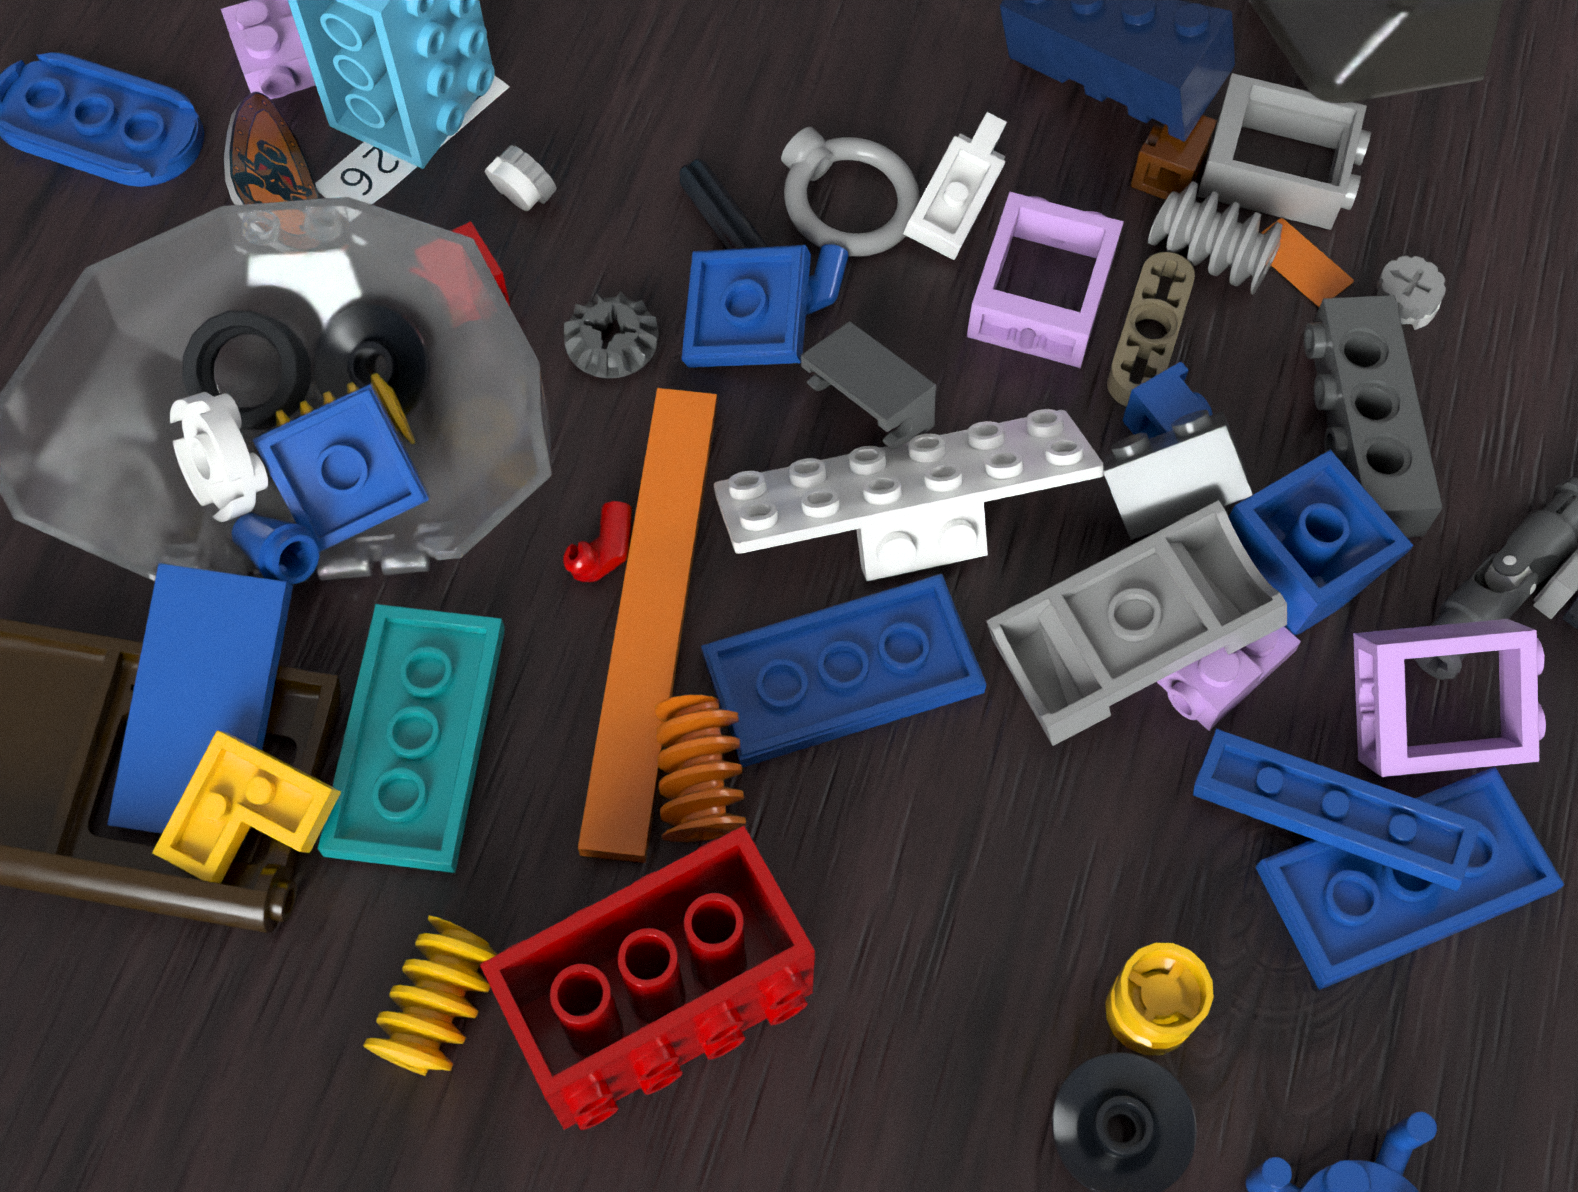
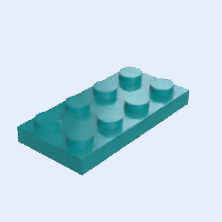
[318,604,505,873]

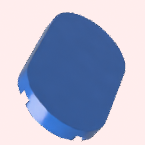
[0,52,204,187]

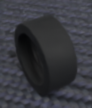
[182,310,311,430]

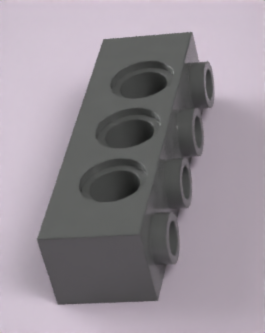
[1304,295,1443,538]

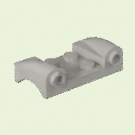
[986,500,1287,746]

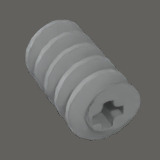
[1148,181,1282,295]

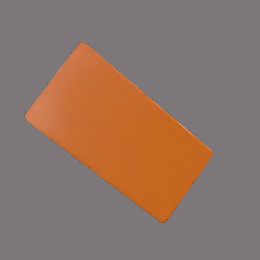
[1261,218,1354,307]

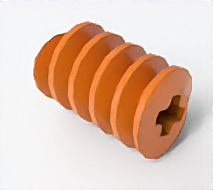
[654,695,746,842]

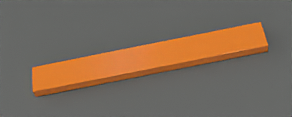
[578,388,718,863]

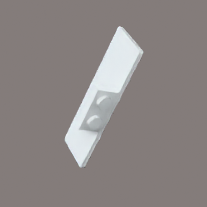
[714,409,1104,581]

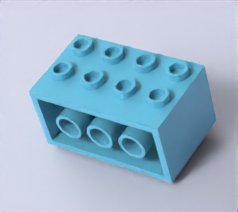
[288,0,495,169]

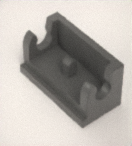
[801,321,936,449]

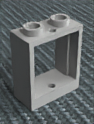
[1197,73,1371,230]

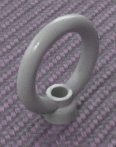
[781,127,920,257]

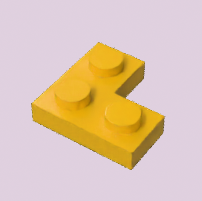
[152,730,341,884]

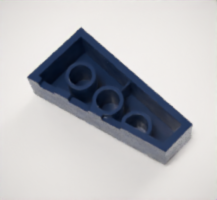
[1000,0,1235,142]

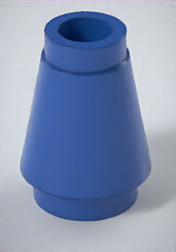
[232,513,319,584]

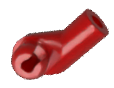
[563,501,632,582]

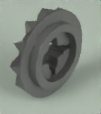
[564,291,659,378]

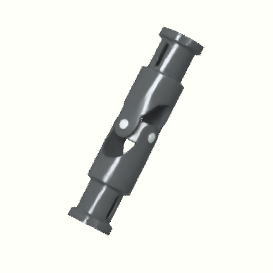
[1413,477,1578,680]

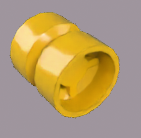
[1105,943,1214,1055]

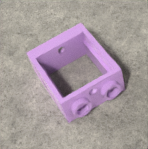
[967,192,1124,368]
[1353,619,1546,777]

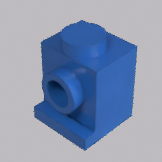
[1122,362,1213,439]

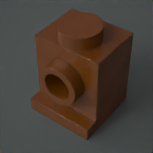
[1130,115,1218,200]

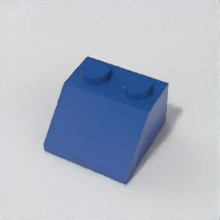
[1228,450,1414,636]

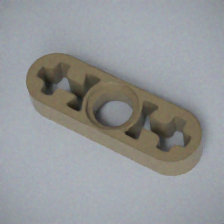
[1107,252,1195,406]

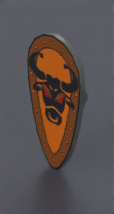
[224,92,326,253]

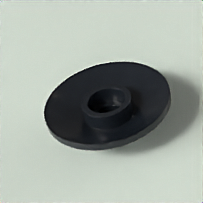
[314,304,430,416]
[1051,1053,1197,1192]

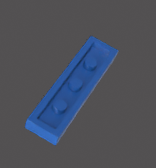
[1193,729,1482,891]

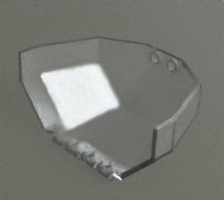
[0,197,552,582]

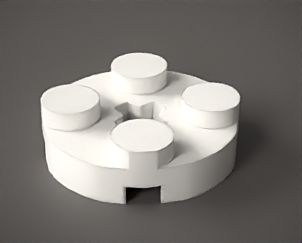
[170,392,268,522]

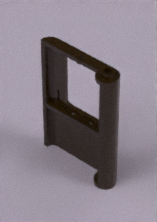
[0,618,341,933]

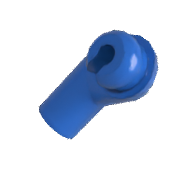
[806,244,849,315]

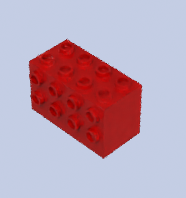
[479,826,815,1130]

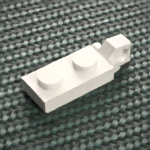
[903,112,1007,260]

